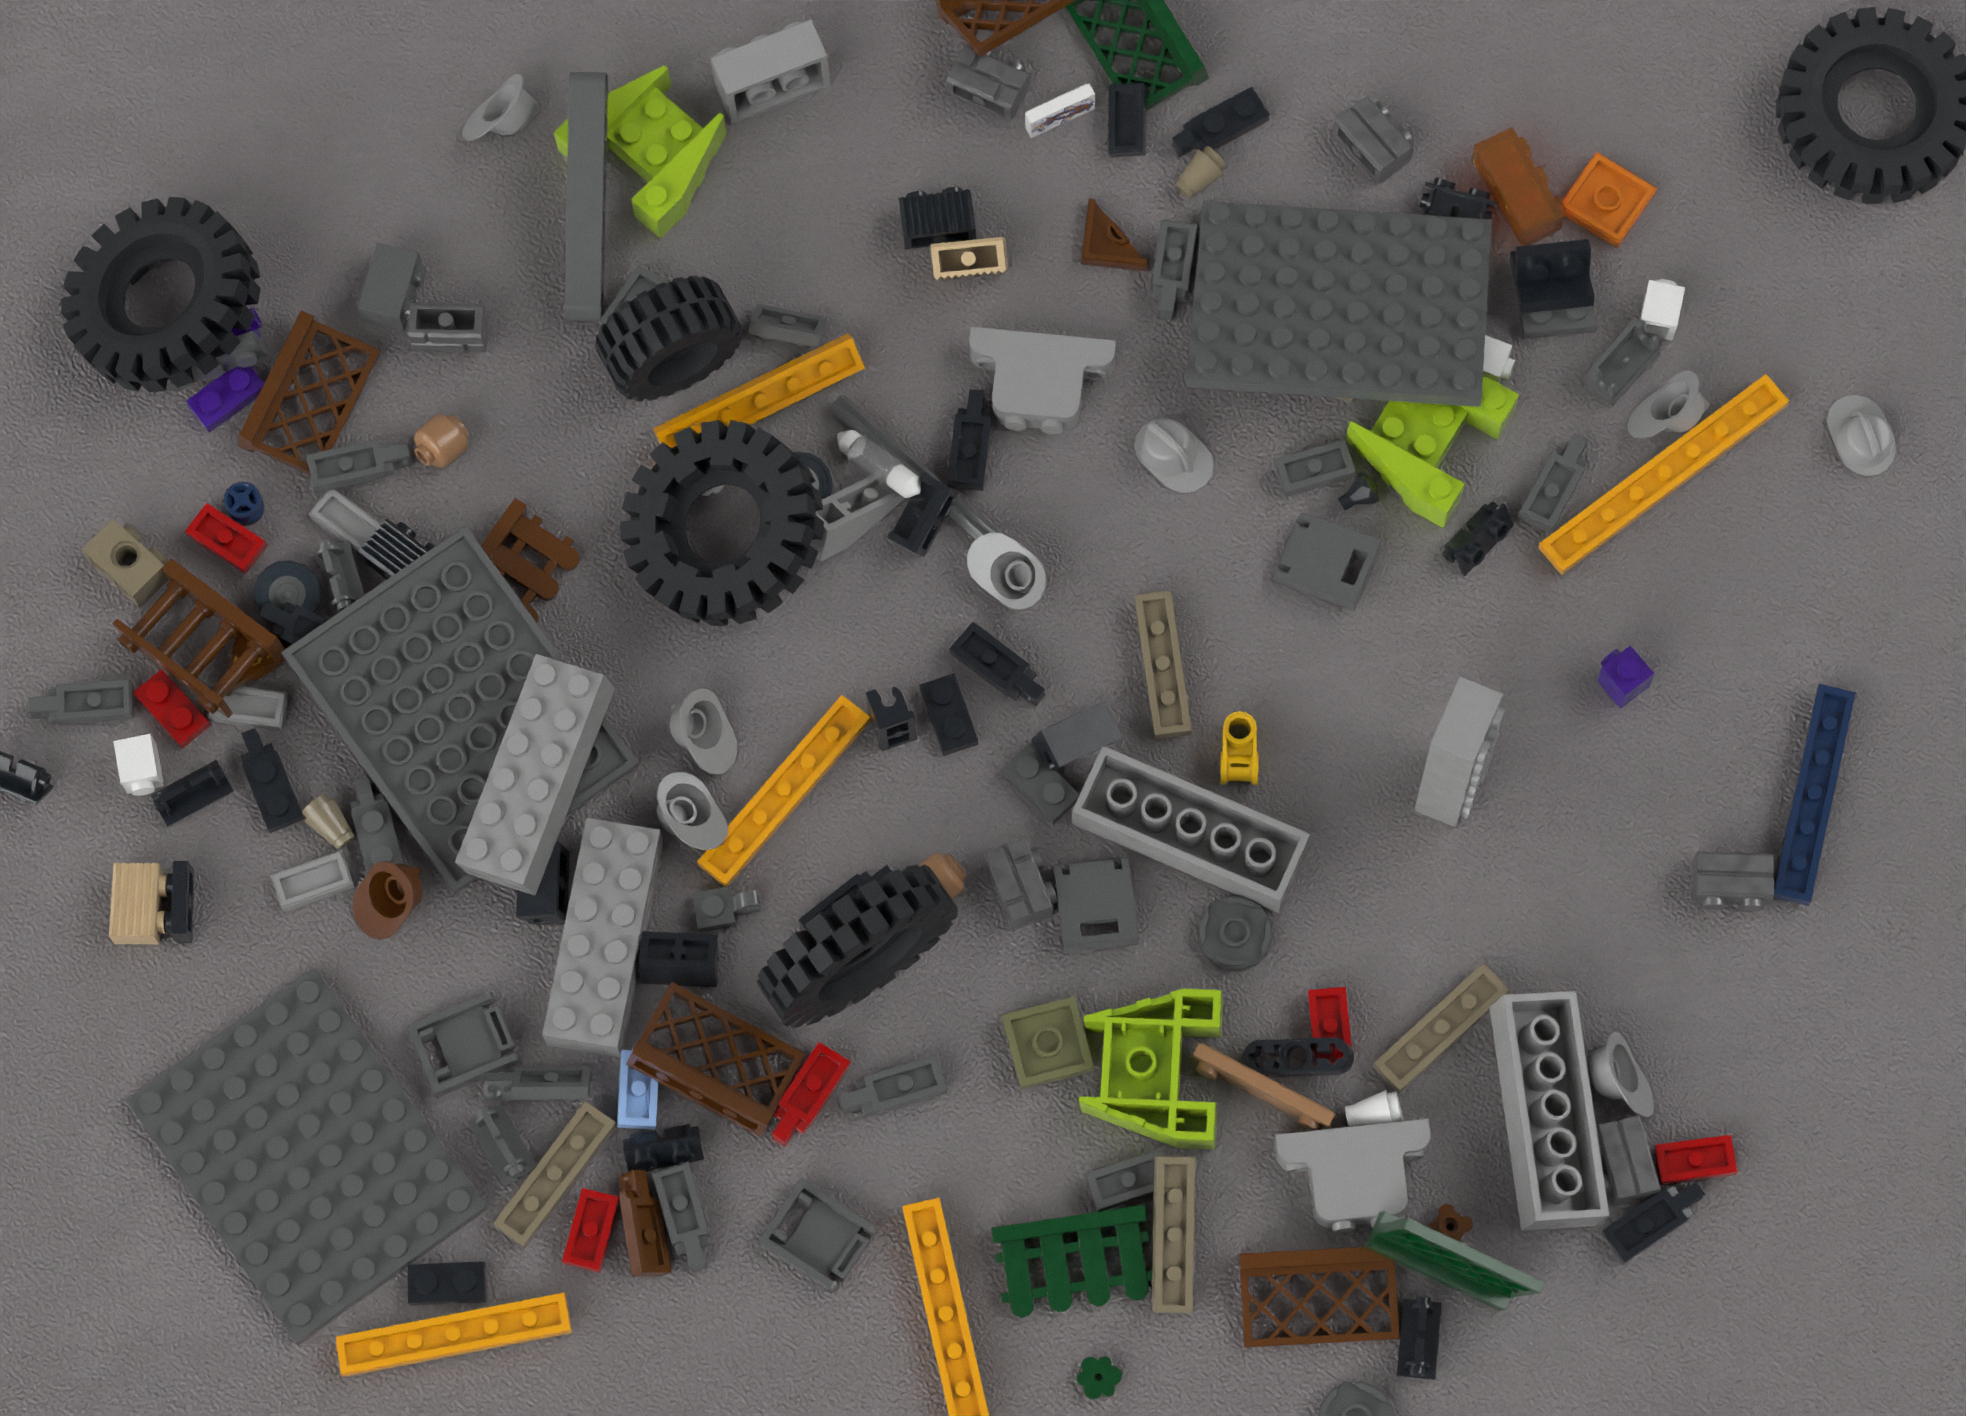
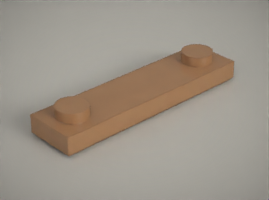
[1192,1043,1335,1131]

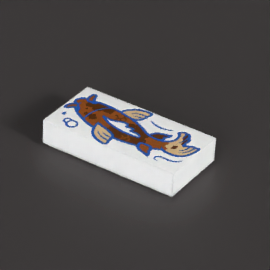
[1025,84,1095,138]

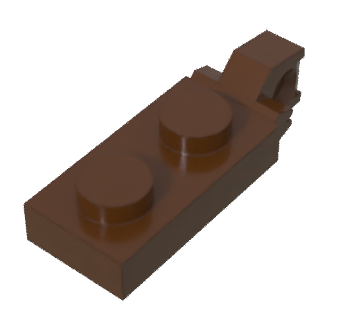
[619,1170,671,1277]

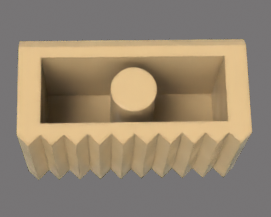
[931,237,1009,281]
[109,863,168,944]

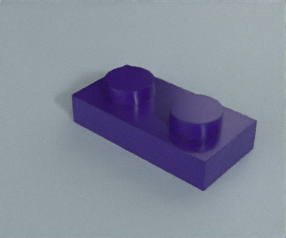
[186,366,264,433]

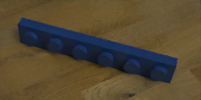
[1773,684,1856,906]

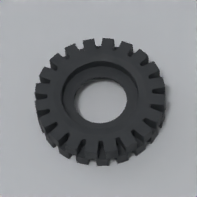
[1776,7,1966,204]
[61,197,261,393]
[620,420,824,626]
[757,864,958,1028]

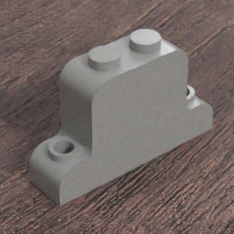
[969,327,1116,434]
[1274,1119,1431,1233]

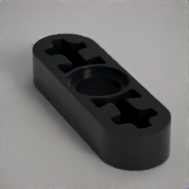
[1242,1037,1354,1077]

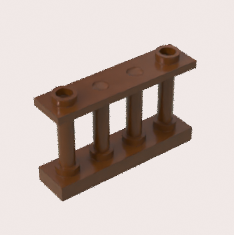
[112,558,285,719]

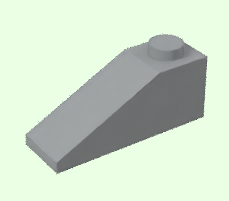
[810,469,906,562]

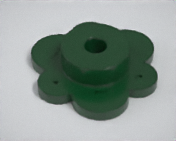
[1077,1356,1122,1400]

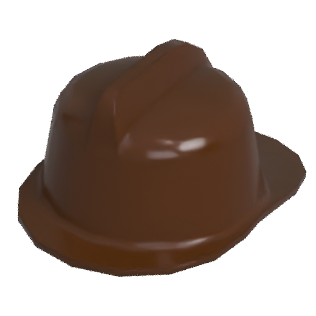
[353,861,423,939]

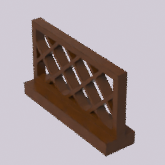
[934,0,1075,57]
[238,310,380,475]
[626,982,805,1137]
[1238,1247,1400,1347]

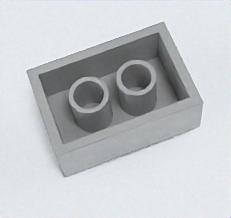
[711,20,831,124]

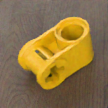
[1220,711,1258,785]

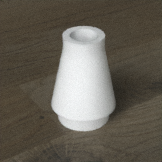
[1345,1090,1403,1127]

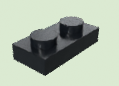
[919,673,978,756]
[165,861,195,944]
[408,1261,487,1306]

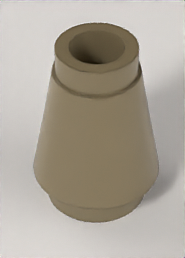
[1174,146,1227,199]
[302,793,355,850]

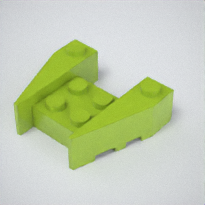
[554,65,727,239]
[1346,376,1519,528]
[1079,988,1223,1150]

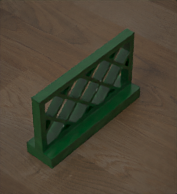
[1065,0,1209,111]
[1365,1211,1545,1311]

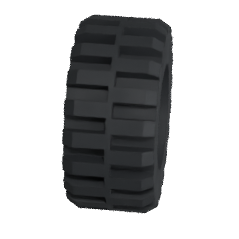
[596,275,742,401]

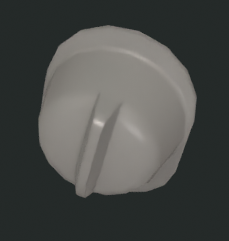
[462,74,540,140]
[1627,371,1709,439]
[1826,395,1896,477]
[1134,418,1214,494]
[967,532,1047,610]
[669,688,737,775]
[656,772,728,850]
[1586,1032,1654,1118]

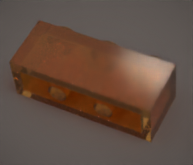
[1471,127,1566,246]

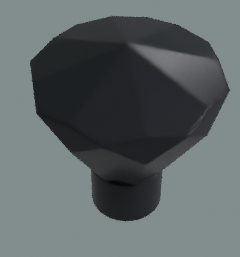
[1338,472,1379,511]

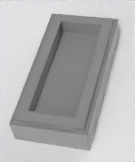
[308,489,382,555]
[208,683,290,731]
[271,850,355,912]

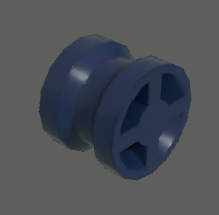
[224,482,265,526]

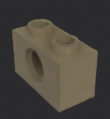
[81,519,169,608]

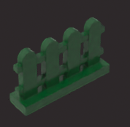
[991,1205,1152,1318]

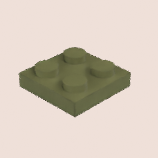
[1001,996,1094,1090]

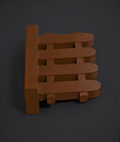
[481,498,579,623]

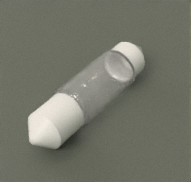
[837,430,921,498]

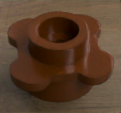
[1427,1204,1473,1243]

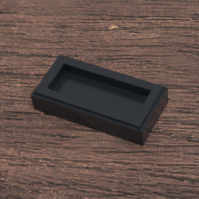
[1108,83,1146,158]

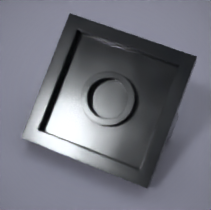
[1510,239,1594,313]

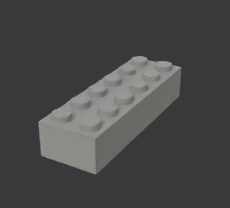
[455,654,615,895]
[1414,677,1506,828]
[1072,746,1310,913]
[542,818,664,1058]
[1489,991,1609,1231]

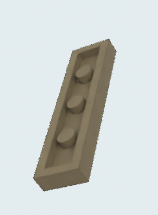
[1134,590,1192,740]
[1373,963,1510,1094]
[493,1101,617,1248]
[1152,1156,1195,1313]

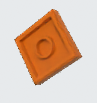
[1557,152,1658,248]

